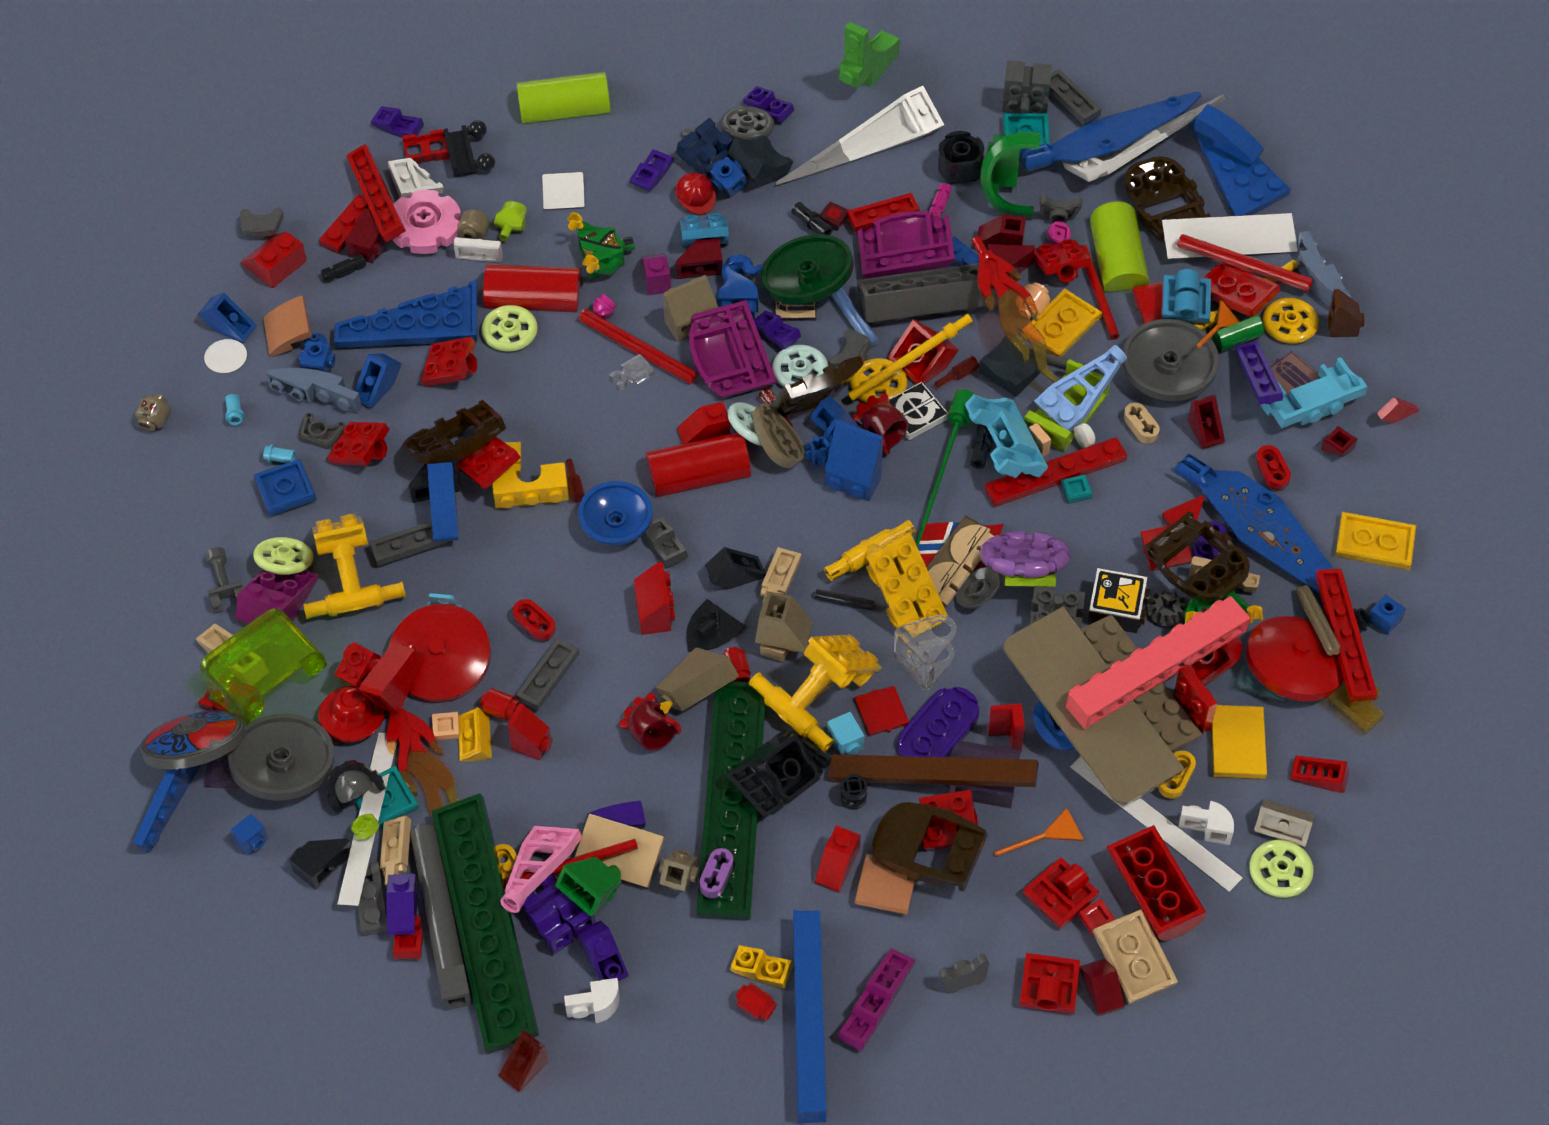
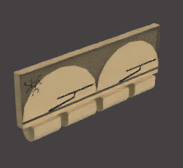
[926,515,995,607]

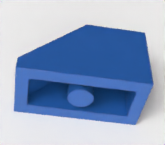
[198,292,257,343]
[354,353,402,408]

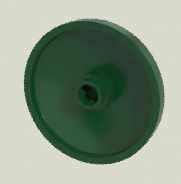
[761,234,854,305]

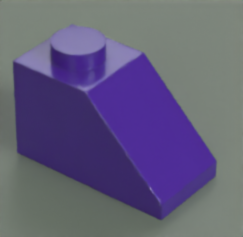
[386,874,418,935]

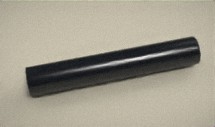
[815,589,875,610]

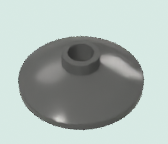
[956,567,1001,608]

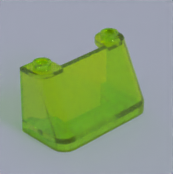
[200,608,327,725]

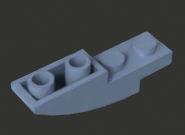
[1297,230,1351,307]
[266,368,362,414]

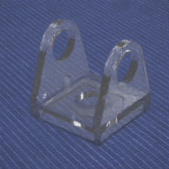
[893,615,957,692]

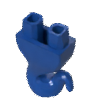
[717,255,763,319]

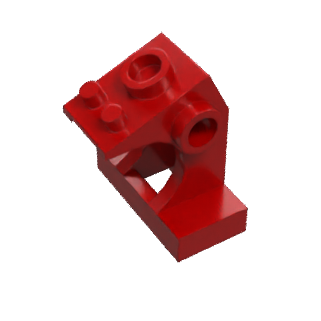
[334,642,381,687]

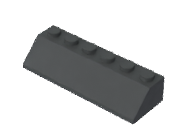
[857,263,1006,324]

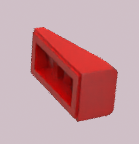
[1290,755,1349,793]

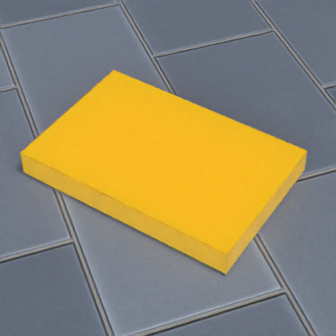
[1021,289,1102,357]
[1335,512,1416,570]
[1211,705,1267,779]

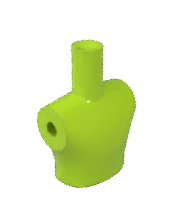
[494,201,527,241]

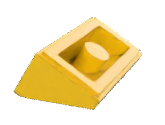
[458,707,492,762]

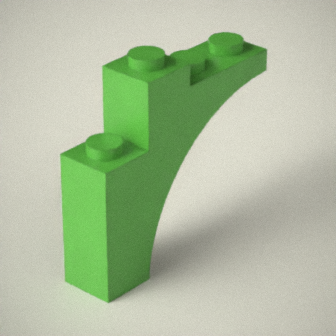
[839,21,900,88]

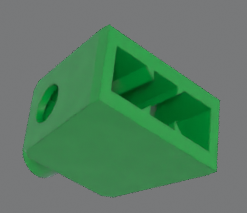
[555,857,622,917]

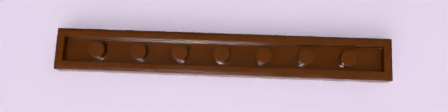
[828,754,1039,787]

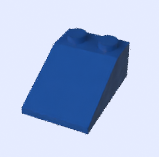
[825,420,883,501]

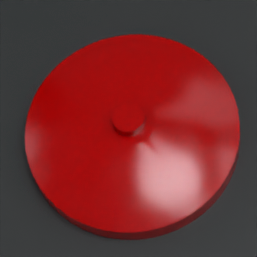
[389,604,491,703]
[1245,616,1344,701]

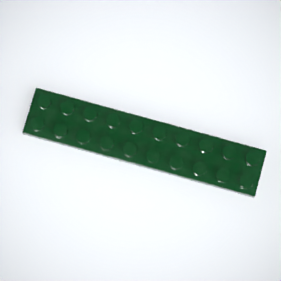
[696,681,766,919]
[432,793,539,1054]

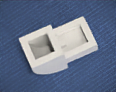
[1179,801,1234,845]
[564,978,620,1023]

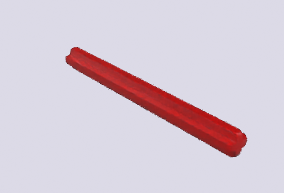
[1177,234,1313,291]
[579,309,697,384]

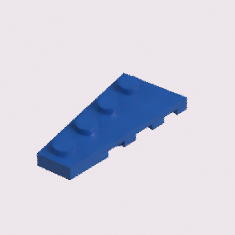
[133,765,201,853]

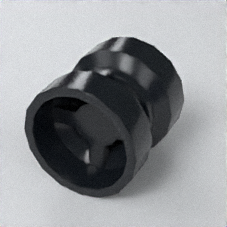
[841,774,867,810]

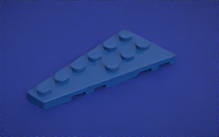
[1188,119,1291,216]
[334,280,478,348]

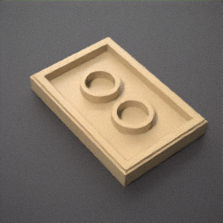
[575,814,665,888]
[1092,909,1178,1005]

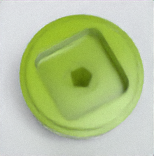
[351,814,379,840]

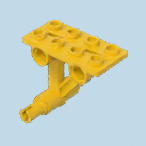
[303,513,406,619]
[823,520,948,642]
[749,634,882,752]

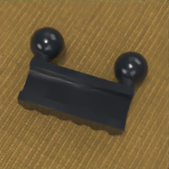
[443,120,495,177]

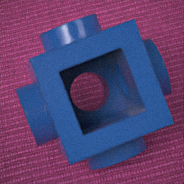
[710,157,747,198]
[299,341,335,373]

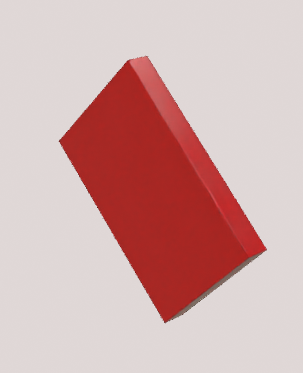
[1204,262,1280,317]

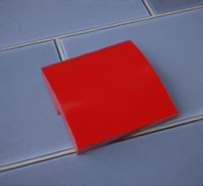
[1132,282,1163,324]

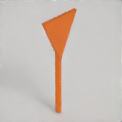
[1197,300,1240,348]
[994,808,1084,856]

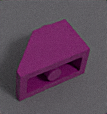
[641,254,671,295]

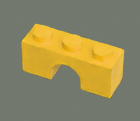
[492,462,569,508]

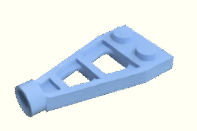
[1034,345,1127,432]

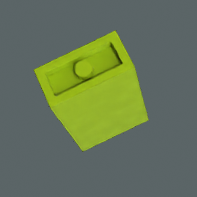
[1024,359,1110,452]

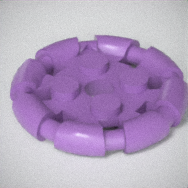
[980,531,1071,578]

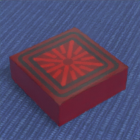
[820,201,849,230]

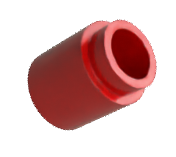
[722,647,751,682]
[480,688,521,720]
[735,983,778,1021]

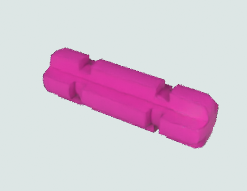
[929,183,952,218]

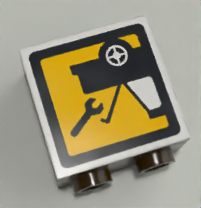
[1087,568,1150,633]

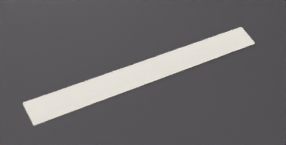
[337,733,397,906]
[1070,756,1242,892]

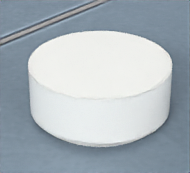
[1074,423,1095,448]

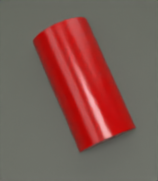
[483,264,582,312]
[645,432,751,497]
[1107,825,1206,941]

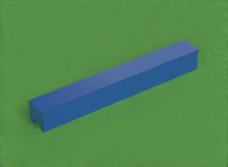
[793,910,826,1124]

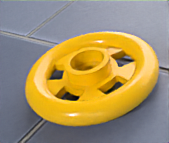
[1262,298,1319,344]
[850,358,907,403]

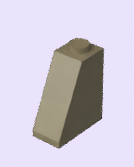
[656,648,739,711]

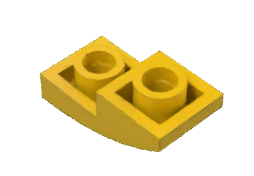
[730,945,794,989]

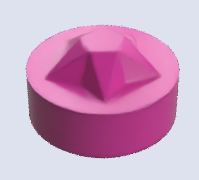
[1046,221,1071,244]

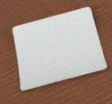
[542,172,585,209]

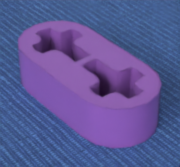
[700,848,734,898]

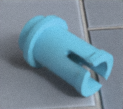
[225,394,245,425]
[263,444,296,463]

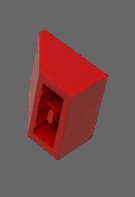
[634,562,675,635]

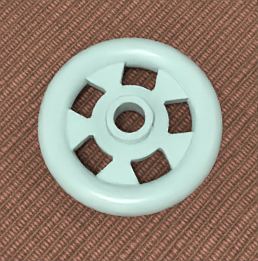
[772,345,828,387]
[727,402,762,446]

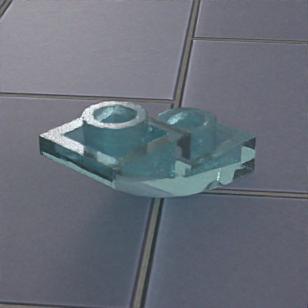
[1233,663,1288,704]

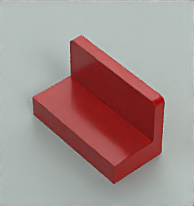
[988,704,1025,753]

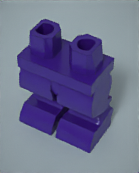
[523,874,596,954]

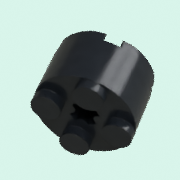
[938,131,984,184]

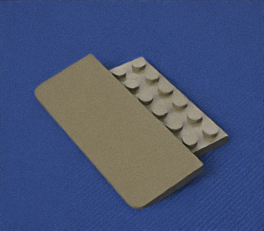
[1003,607,1202,804]

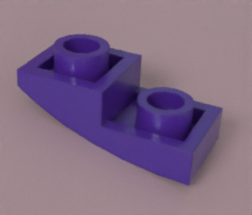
[743,86,794,124]

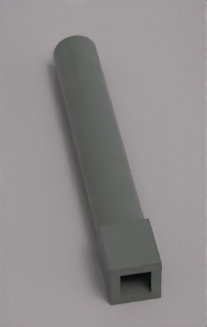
[410,823,472,1011]

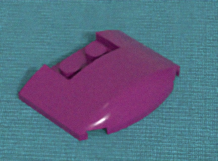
[858,211,955,278]
[689,300,777,399]

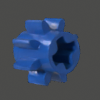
[805,436,831,466]

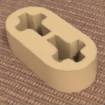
[1124,403,1160,444]

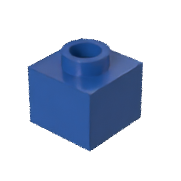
[1369,594,1406,635]
[231,814,268,855]

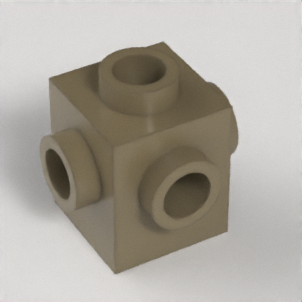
[659,850,700,891]

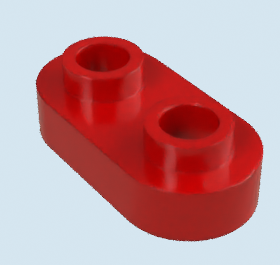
[1256,445,1291,490]
[513,599,556,641]

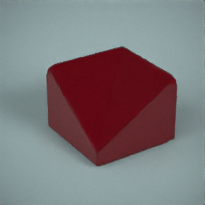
[1321,426,1358,456]

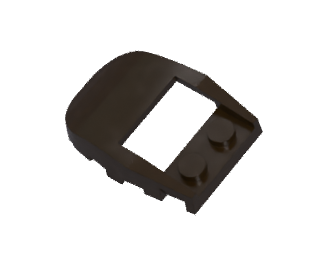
[1125,156,1211,242]
[770,356,864,417]
[402,400,506,464]
[1144,511,1250,602]
[872,802,988,891]

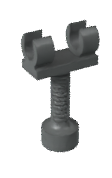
[205,547,243,613]

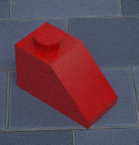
[677,401,730,444]
[508,703,553,761]
[815,825,861,893]

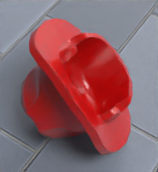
[318,685,385,742]

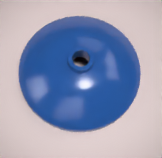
[578,481,653,545]

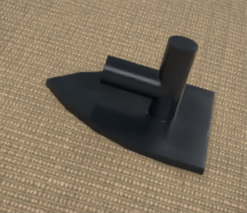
[686,599,746,652]

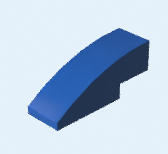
[1194,104,1264,165]
[810,396,860,442]
[427,462,459,542]

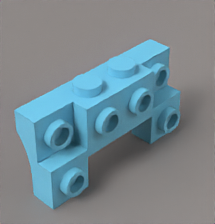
[1256,357,1368,428]
[965,394,1048,478]

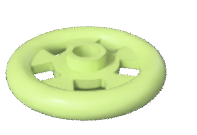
[481,305,538,352]
[253,537,314,575]
[1249,840,1314,898]

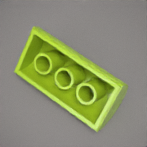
[516,72,611,124]
[1090,201,1150,292]

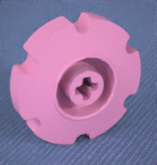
[392,190,461,254]

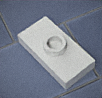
[453,237,503,263]

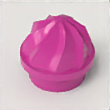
[593,294,617,318]

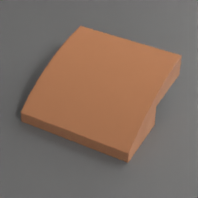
[263,295,312,357]
[855,854,915,915]

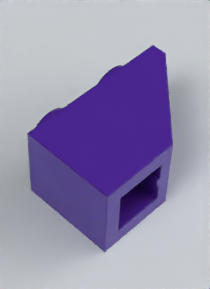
[576,920,629,981]

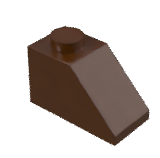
[1327,289,1365,337]

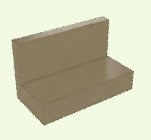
[1254,799,1315,847]

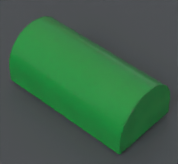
[1212,316,1264,352]

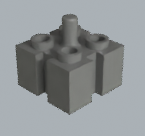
[1002,61,1052,114]
[1030,586,1085,629]

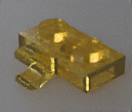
[1327,682,1384,735]

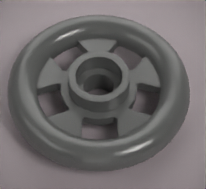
[720,106,774,141]

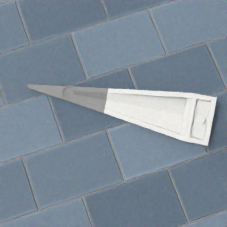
[775,86,944,186]
[1062,95,1225,182]

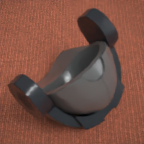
[327,760,386,814]

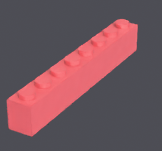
[1065,596,1251,729]

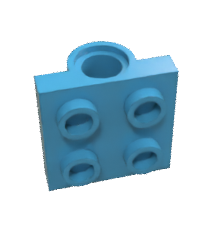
[680,213,729,248]
[1161,269,1211,324]

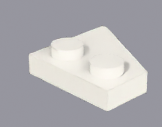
[388,158,443,198]

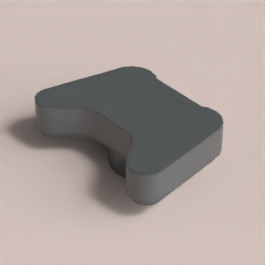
[1039,195,1082,223]
[240,208,284,240]
[829,330,872,368]
[299,412,346,449]
[939,954,989,993]

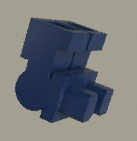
[676,117,733,176]

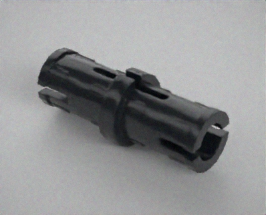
[791,202,833,235]
[970,424,991,469]

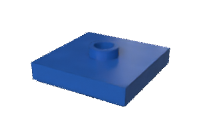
[254,459,317,516]

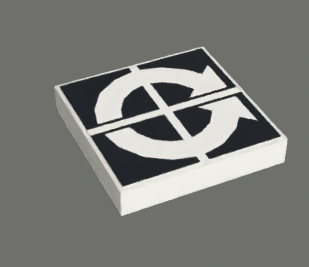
[889,382,948,440]

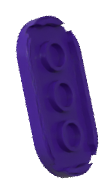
[897,687,979,757]

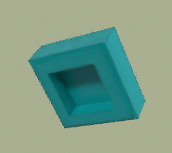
[1061,475,1093,504]

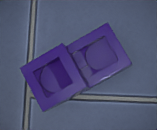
[371,106,424,137]
[630,149,674,191]
[754,311,801,349]
[587,801,646,829]

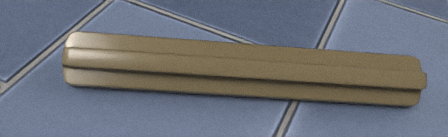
[1297,585,1341,656]

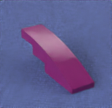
[838,948,915,1051]

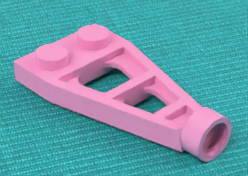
[501,826,582,913]

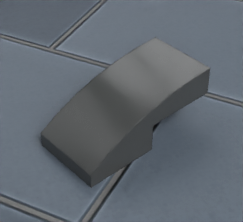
[644,517,688,568]

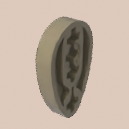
[752,403,805,468]

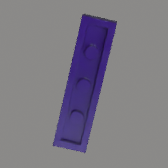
[1235,341,1283,405]

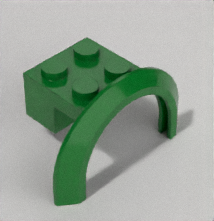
[981,132,1040,220]

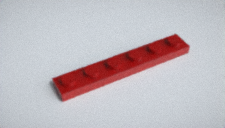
[346,144,406,243]
[984,437,1128,507]
[1315,568,1378,702]

